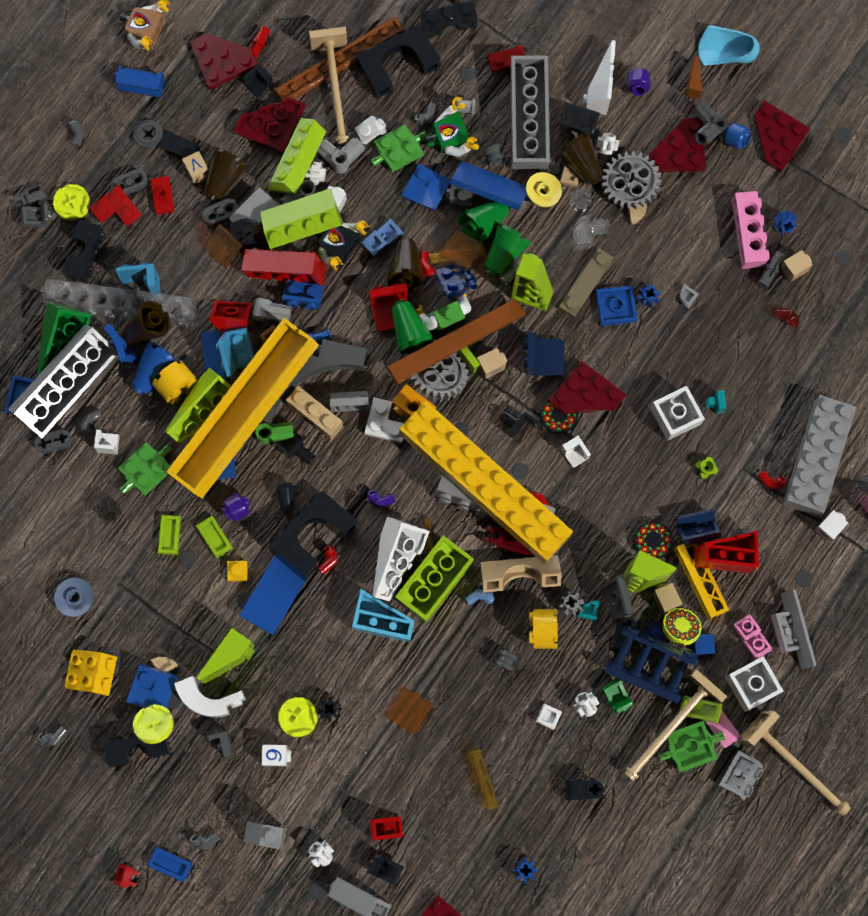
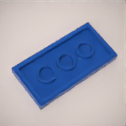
[450,161,527,210]
[239,556,305,636]

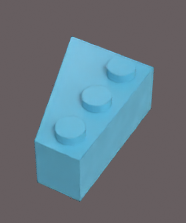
[352,589,414,643]

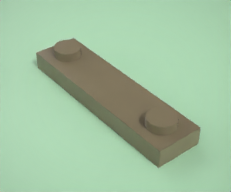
[559,248,614,318]

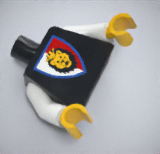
[314,220,369,271]

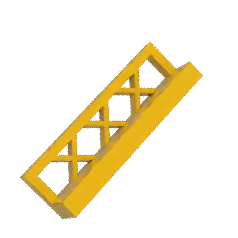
[674,543,729,620]

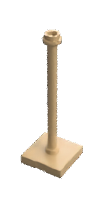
[309,27,349,146]
[624,669,727,781]
[737,711,850,816]

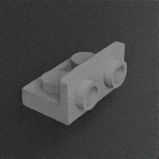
[330,391,369,412]
[719,750,763,801]

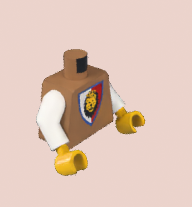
[119,0,170,51]

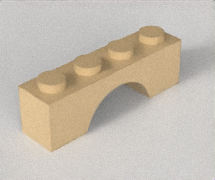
[481,556,561,593]

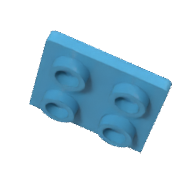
[116,262,161,298]
[216,327,254,377]

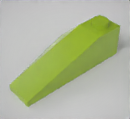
[165,368,231,443]

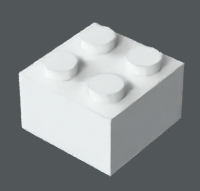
[650,386,705,441]
[725,656,784,712]

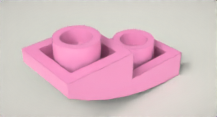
[734,614,772,660]
[705,710,741,748]

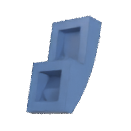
[362,218,404,256]

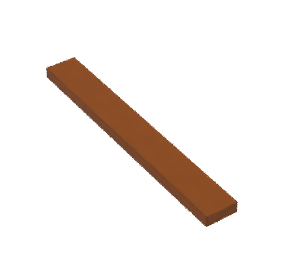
[274,16,405,101]
[387,298,525,384]

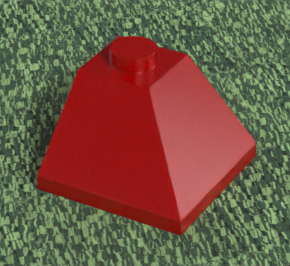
[209,300,252,334]

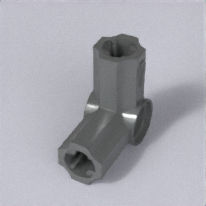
[693,100,728,146]

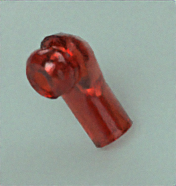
[773,308,799,327]

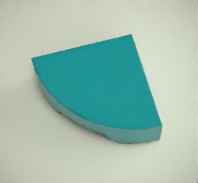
[577,601,600,621]

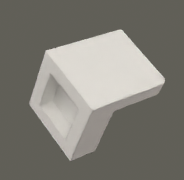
[94,429,120,455]
[561,436,591,468]

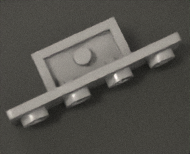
[771,589,816,669]

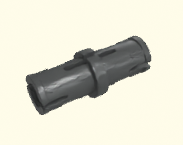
[757,251,786,288]

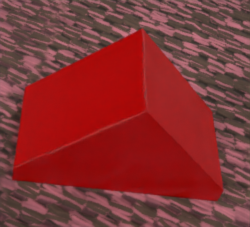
[369,817,403,841]

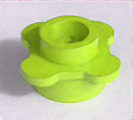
[696,457,718,479]

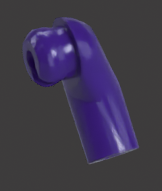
[367,490,396,508]

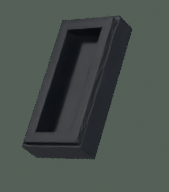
[158,130,200,159]

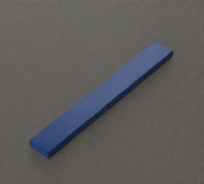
[201,331,237,480]

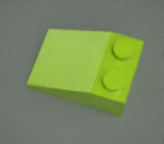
[197,628,255,684]

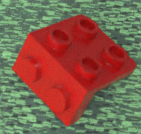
[369,282,409,332]

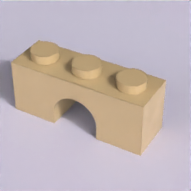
[286,386,343,441]

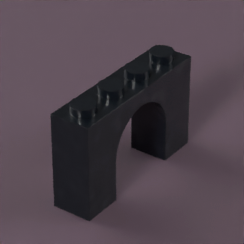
[356,25,441,99]
[270,491,357,581]

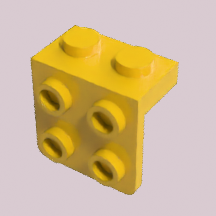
[65,650,117,696]

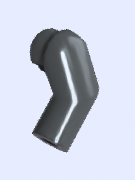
[415,103,437,126]
[68,120,85,147]
[79,409,103,435]
[37,725,68,746]
[190,831,221,850]

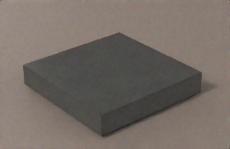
[603,575,633,622]

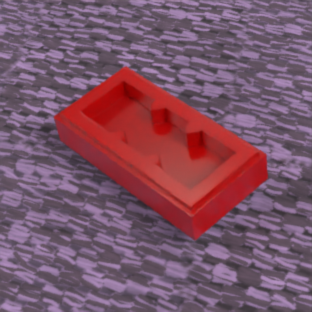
[151,176,175,215]

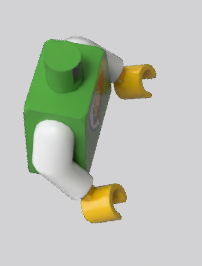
[415,286,471,333]

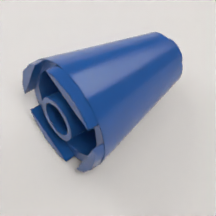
[131,340,180,395]

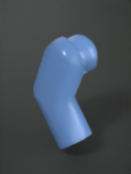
[464,589,494,606]

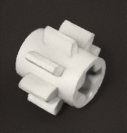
[596,133,619,155]
[305,162,326,186]
[573,692,599,717]
[308,841,334,868]

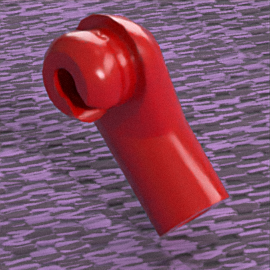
[419,251,435,278]

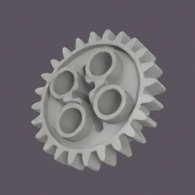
[602,151,661,210]
[409,344,468,402]

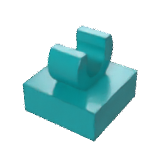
[706,390,727,414]

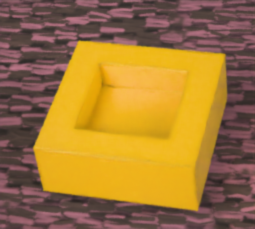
[227,561,248,582]

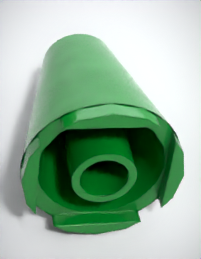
[458,201,509,246]
[484,223,531,277]
[392,299,434,354]

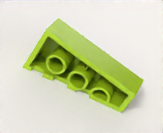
[511,253,553,312]

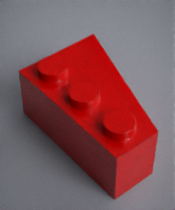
[695,530,759,573]

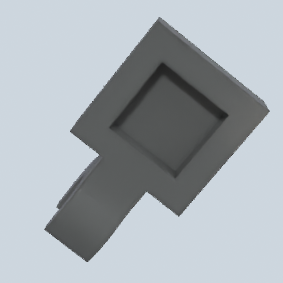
[13,184,46,210]

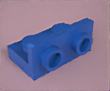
[282,280,324,310]

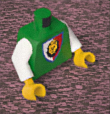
[425,97,479,157]

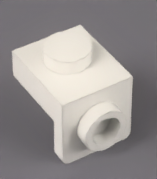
[355,116,387,144]

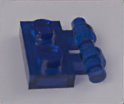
[435,259,477,299]

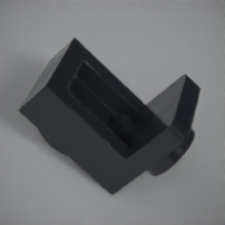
[368,854,404,886]

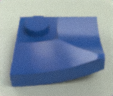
[402,164,451,211]
[104,323,140,366]
[126,664,178,709]

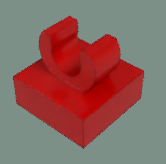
[113,863,140,888]

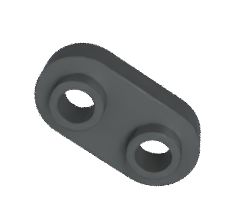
[111,169,148,195]
[202,199,238,226]

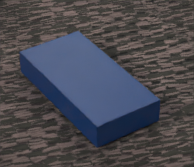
[147,847,193,882]

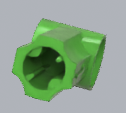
[255,422,294,445]

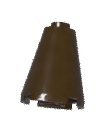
[557,132,603,186]
[204,147,249,201]
[387,238,424,291]
[121,301,171,345]

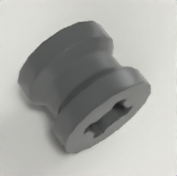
[484,144,506,167]
[494,649,518,672]

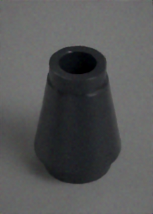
[275,483,294,511]

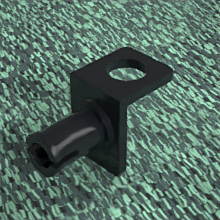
[499,409,543,439]
[272,436,316,465]

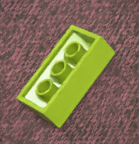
[267,118,326,195]
[260,188,343,249]
[395,535,474,624]
[624,551,677,593]

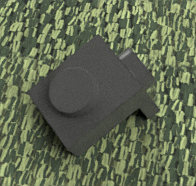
[20,203,51,228]

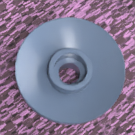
[54,578,94,617]

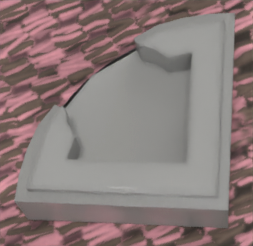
[680,284,699,310]

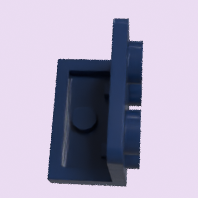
[523,332,564,376]

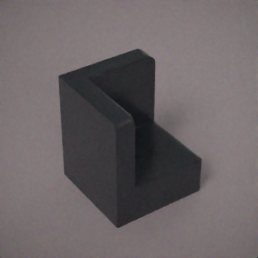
[243,63,273,97]

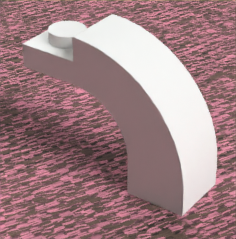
[174,676,246,718]

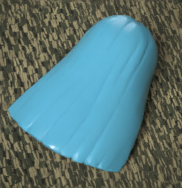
[698,25,760,65]

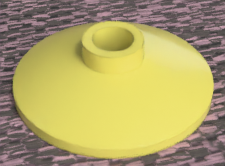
[526,172,562,207]

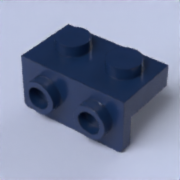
[676,509,721,546]

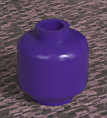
[627,68,651,96]
[221,493,251,522]

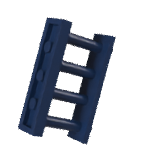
[604,625,697,704]

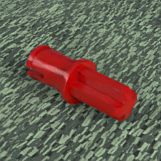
[250,26,271,59]

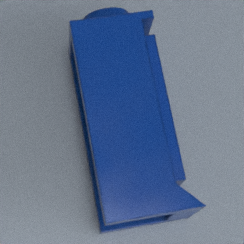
[114,66,165,98]

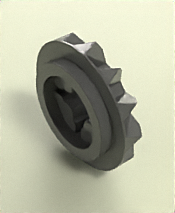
[133,120,163,148]

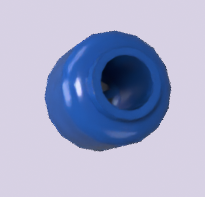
[722,123,751,149]

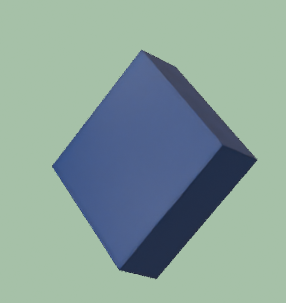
[694,634,715,655]

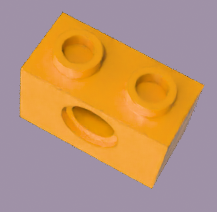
[392,384,436,419]

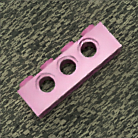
[732,191,769,269]

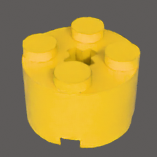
[152,361,197,406]
[529,609,558,649]

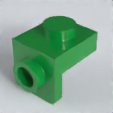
[601,678,633,713]

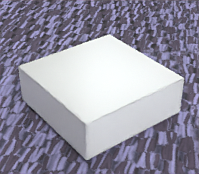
[536,703,562,730]

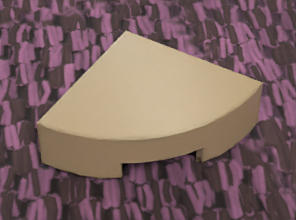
[560,165,578,188]
[628,203,647,225]
[151,657,178,673]

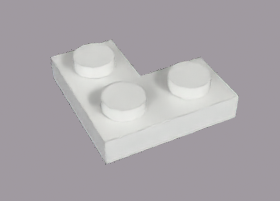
[365,397,404,444]

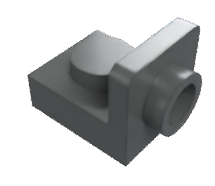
[446,184,472,209]
[207,729,234,758]

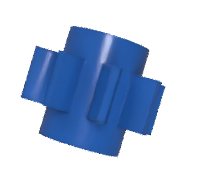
[774,210,797,234]
[637,284,661,308]
[512,857,538,884]

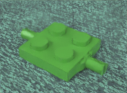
[370,124,427,172]
[118,442,173,496]
[658,721,725,772]

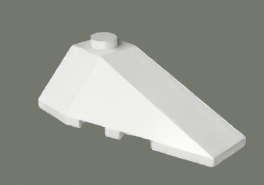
[582,40,616,115]
[373,516,430,601]

